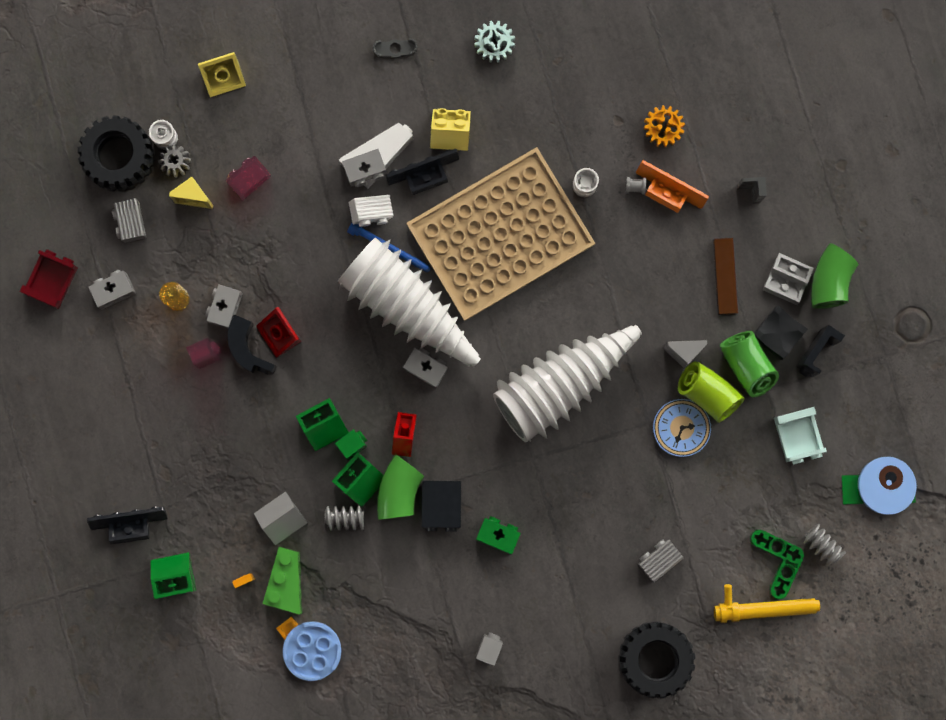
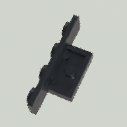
[385,149,459,195]
[87,507,168,545]

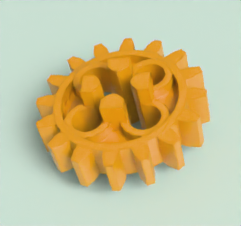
[643,105,685,147]

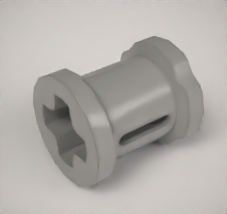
[626,177,646,195]

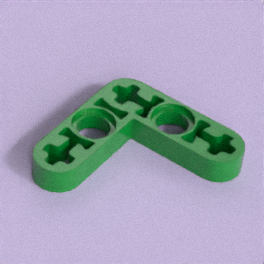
[750,530,804,599]

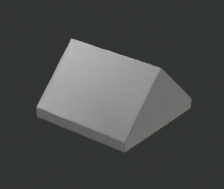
[663,340,707,368]
[254,491,307,545]

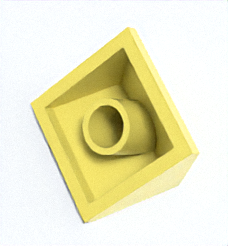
[198,52,246,97]
[169,177,213,209]

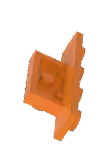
[636,160,709,213]

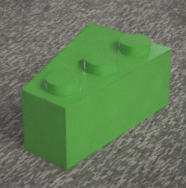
[263,547,302,614]

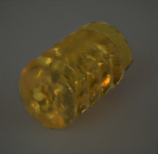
[159,282,190,311]

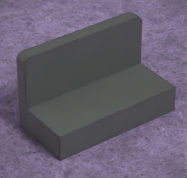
[737,177,767,204]

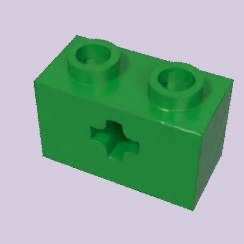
[335,429,368,460]
[476,516,521,555]

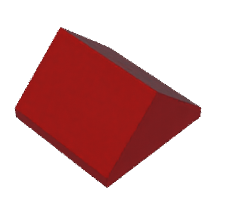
[256,307,301,358]

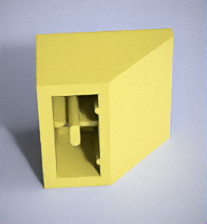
[430,108,471,151]

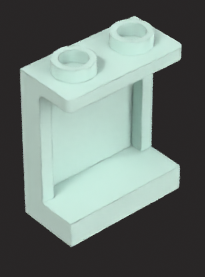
[774,407,827,465]

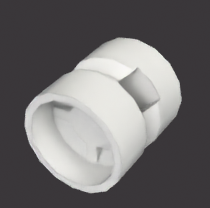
[149,120,178,150]
[573,168,599,197]

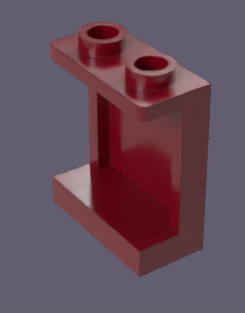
[20,249,78,309]

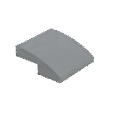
[763,253,814,305]

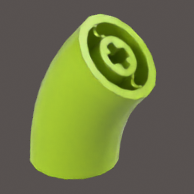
[678,361,745,423]

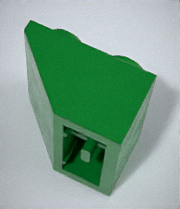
[296,398,349,451]
[332,452,383,507]
[151,552,197,599]

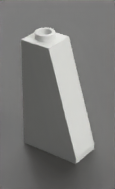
[339,123,413,189]

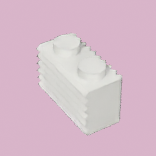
[349,195,394,227]

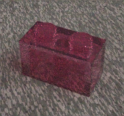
[226,156,271,201]
[186,338,221,369]

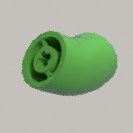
[811,243,859,309]
[720,331,779,397]
[377,454,424,520]

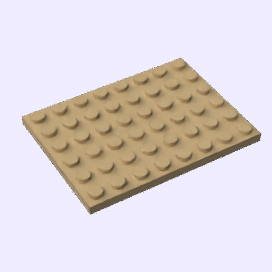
[406,147,595,322]

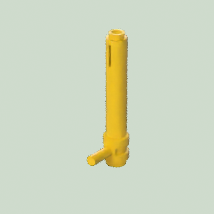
[713,584,820,623]

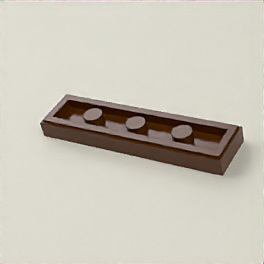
[713,238,738,315]

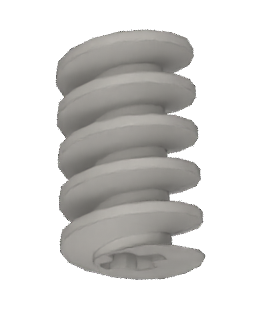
[325,506,364,531]
[803,524,846,567]

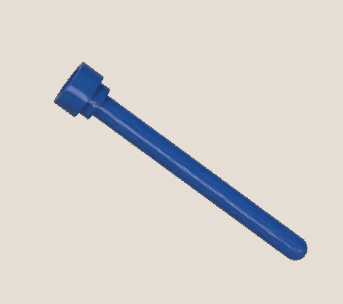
[347,222,431,272]

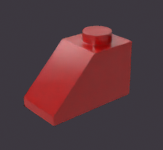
[392,412,417,457]

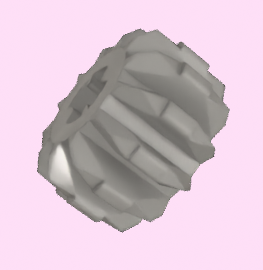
[158,145,192,178]

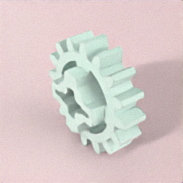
[474,21,515,63]

